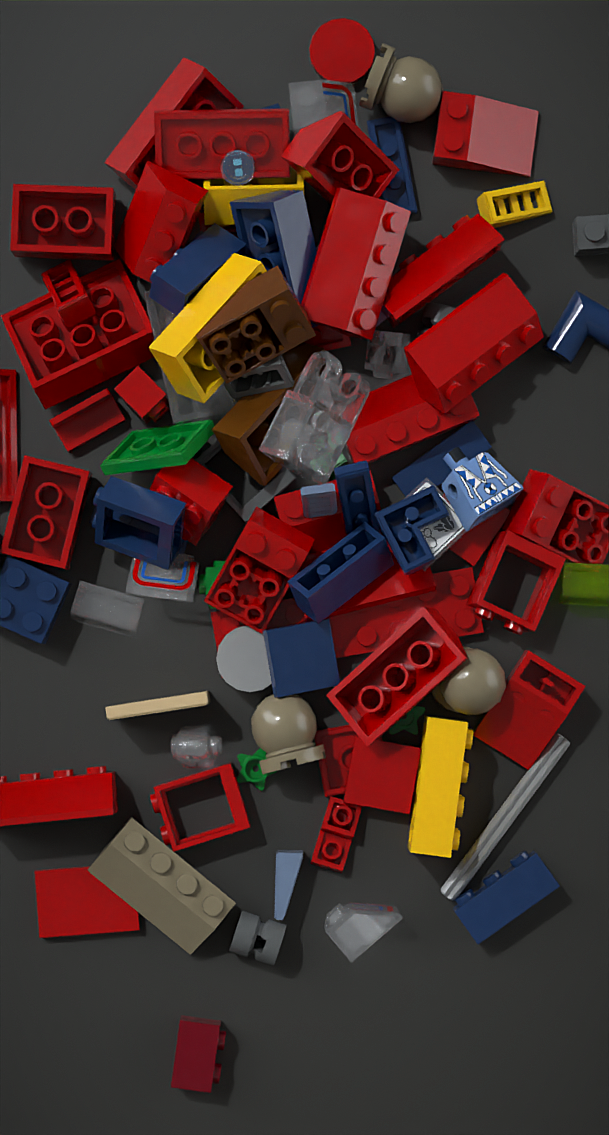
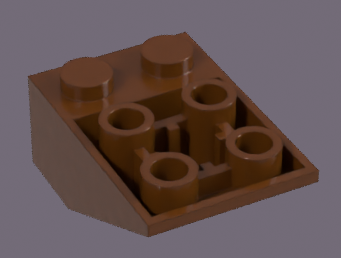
[196,265,316,384]

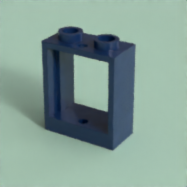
[92,476,186,570]

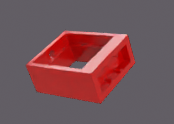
[466,530,566,635]
[150,762,251,852]

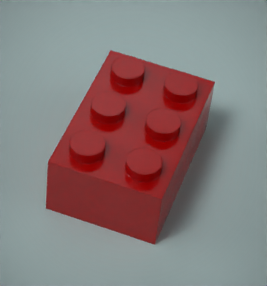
[10,184,116,261]
[0,455,93,570]

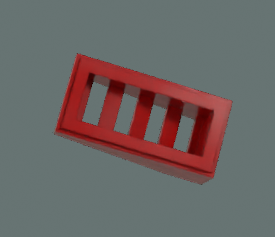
[41,260,96,327]

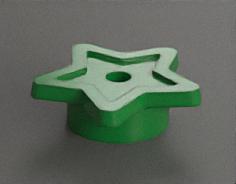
[389,706,425,735]
[237,748,277,790]

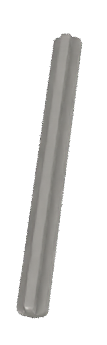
[441,733,570,901]

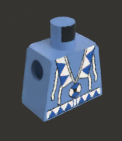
[442,447,524,531]

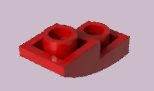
[310,796,362,873]

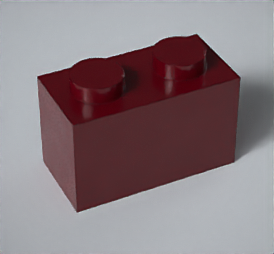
[171,1015,226,1093]

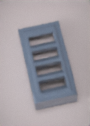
[300,483,337,518]
[274,850,303,920]

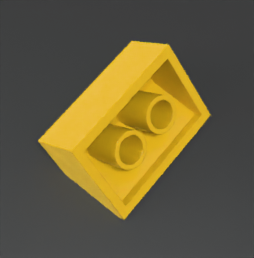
[203,166,304,227]

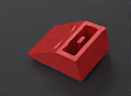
[502,469,609,574]
[204,507,315,634]
[473,650,586,770]

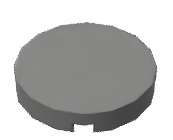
[216,626,272,692]

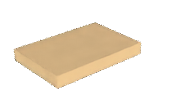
[105,690,211,720]

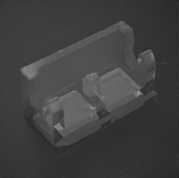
[70,581,144,638]

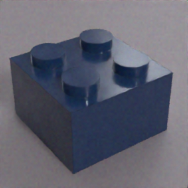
[0,555,72,644]

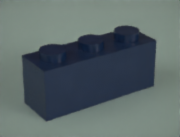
[149,223,247,316]
[287,522,394,624]
[453,850,560,944]

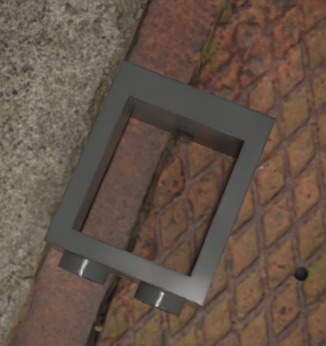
[194,440,296,524]

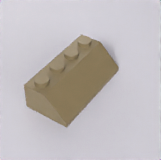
[87,818,236,955]

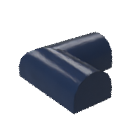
[542,290,609,364]
[373,485,449,575]

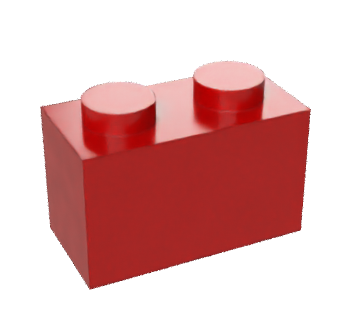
[114,366,170,424]

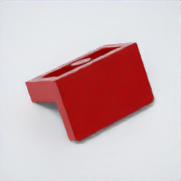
[49,388,126,453]

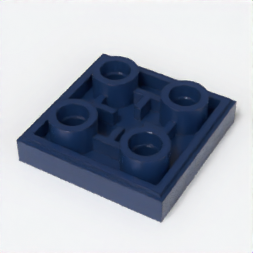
[263,619,340,698]

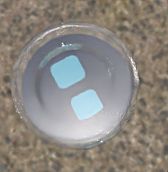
[221,150,255,186]

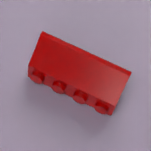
[104,58,244,189]
[301,187,411,340]
[381,213,505,328]
[403,272,544,413]
[332,374,480,464]
[326,607,468,747]
[0,766,119,826]

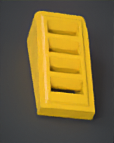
[477,181,553,228]

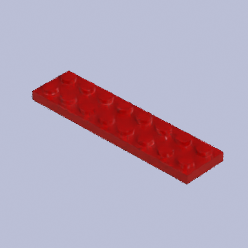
[210,567,484,678]

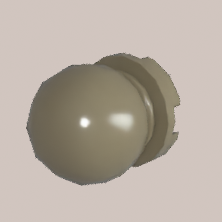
[359,43,443,123]
[431,646,506,715]
[251,694,326,774]

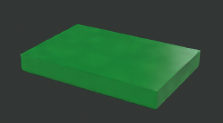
[100,420,215,475]

